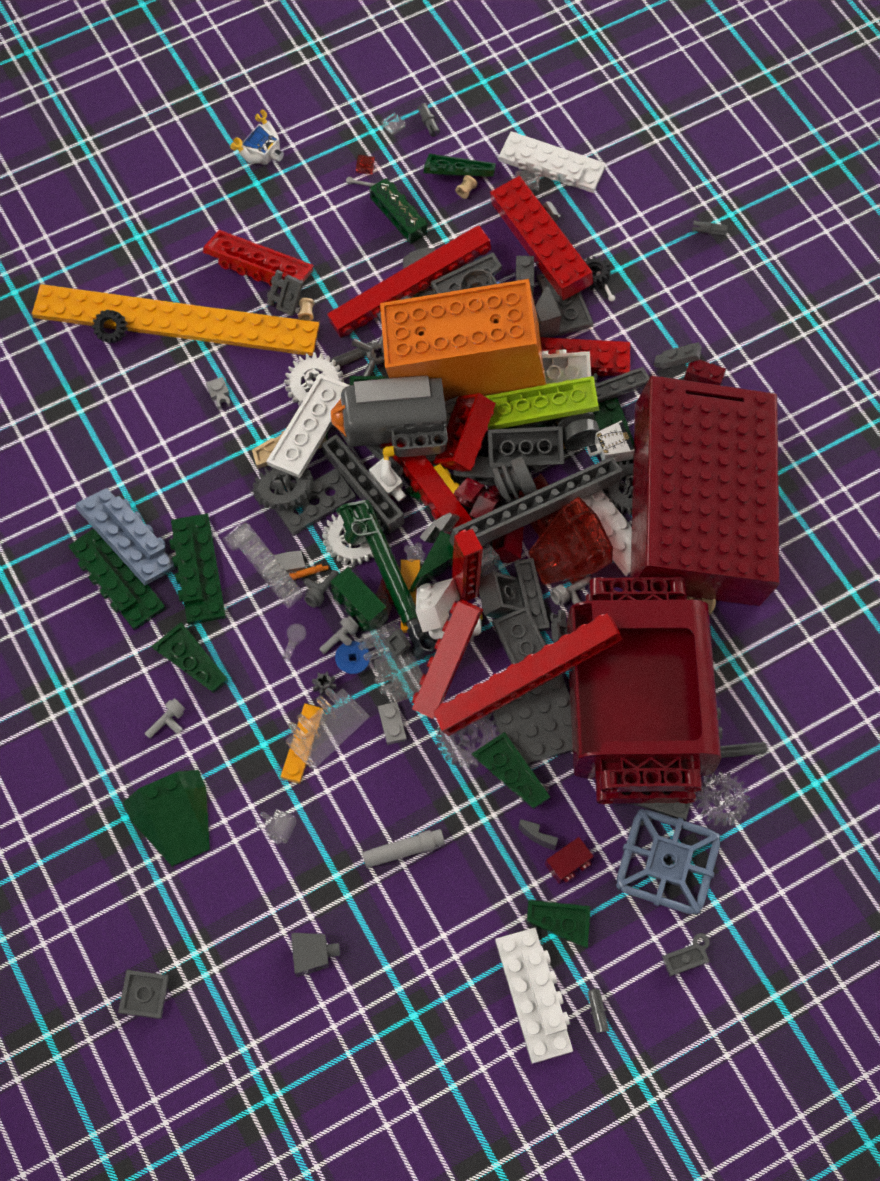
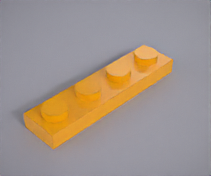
[280,703,324,784]

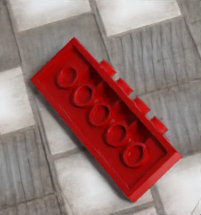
[203,230,314,288]
[540,337,630,376]

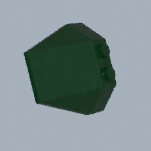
[123,770,210,867]

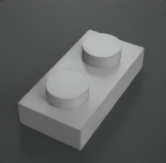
[378,702,406,745]

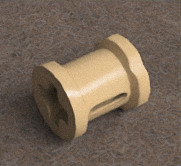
[455,175,477,199]
[298,298,314,321]

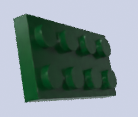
[593,397,634,465]

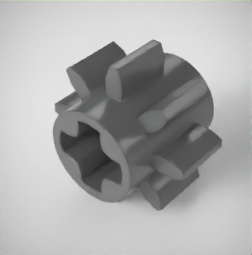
[312,671,336,697]

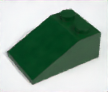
[409,531,454,593]

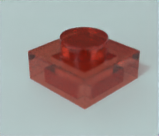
[356,155,375,175]

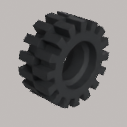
[584,256,610,290]
[92,310,128,343]

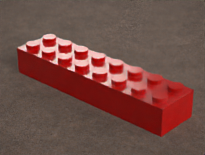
[490,176,593,301]

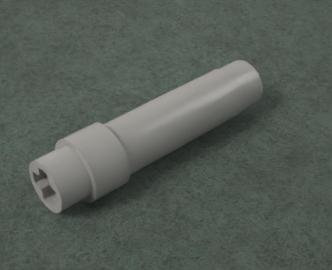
[362,829,445,868]

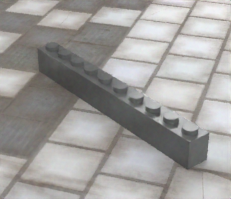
[449,457,622,547]

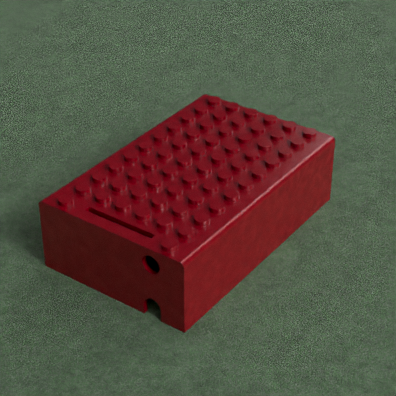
[630,376,780,606]

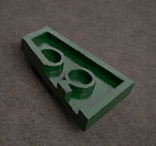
[526,900,590,949]

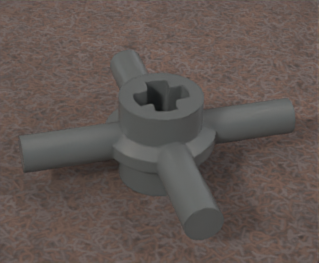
[351,335,384,376]

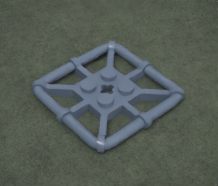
[616,809,721,915]

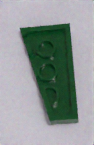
[423,154,496,177]
[151,622,229,693]
[471,732,550,810]

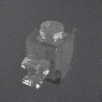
[255,809,297,844]

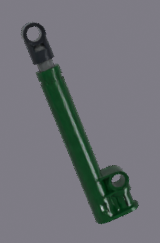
[336,500,435,659]

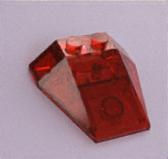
[528,496,613,585]

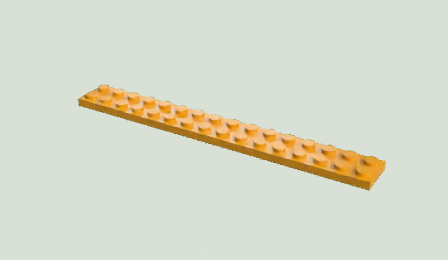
[32,284,319,356]

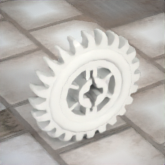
[284,352,344,407]
[322,514,384,565]

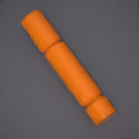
[289,564,329,581]

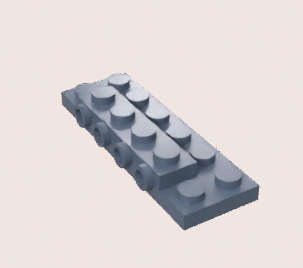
[75,488,175,585]

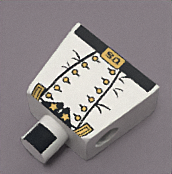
[587,421,635,462]

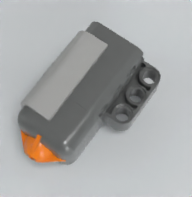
[331,375,448,457]

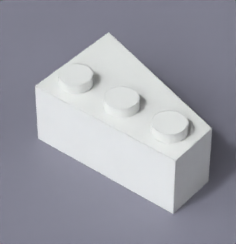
[416,578,460,632]

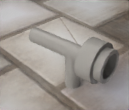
[550,576,591,605]
[319,616,359,654]
[145,698,185,739]

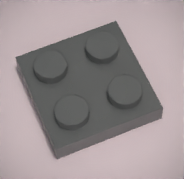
[118,970,169,1019]

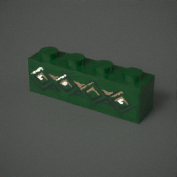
[369,178,428,244]

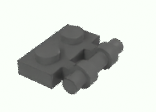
[267,270,304,316]

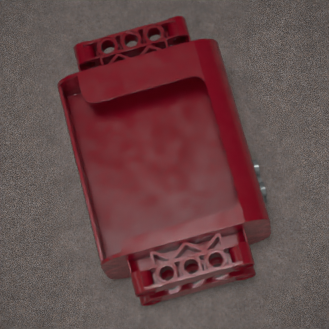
[567,577,723,805]

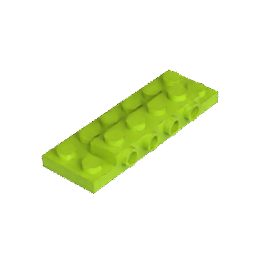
[485,376,599,430]

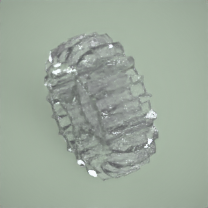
[695,771,750,826]

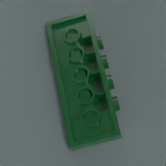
[170,513,226,625]
[68,528,166,631]

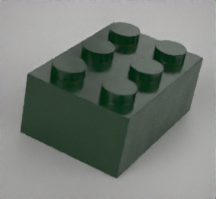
[330,567,389,635]

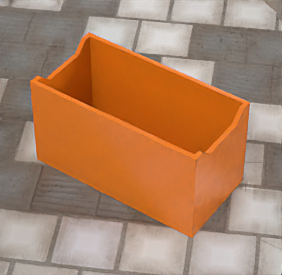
[380,279,546,401]

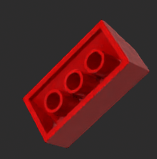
[433,393,496,472]

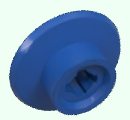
[335,641,370,674]

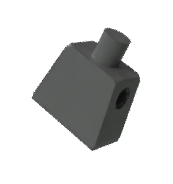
[291,933,340,977]

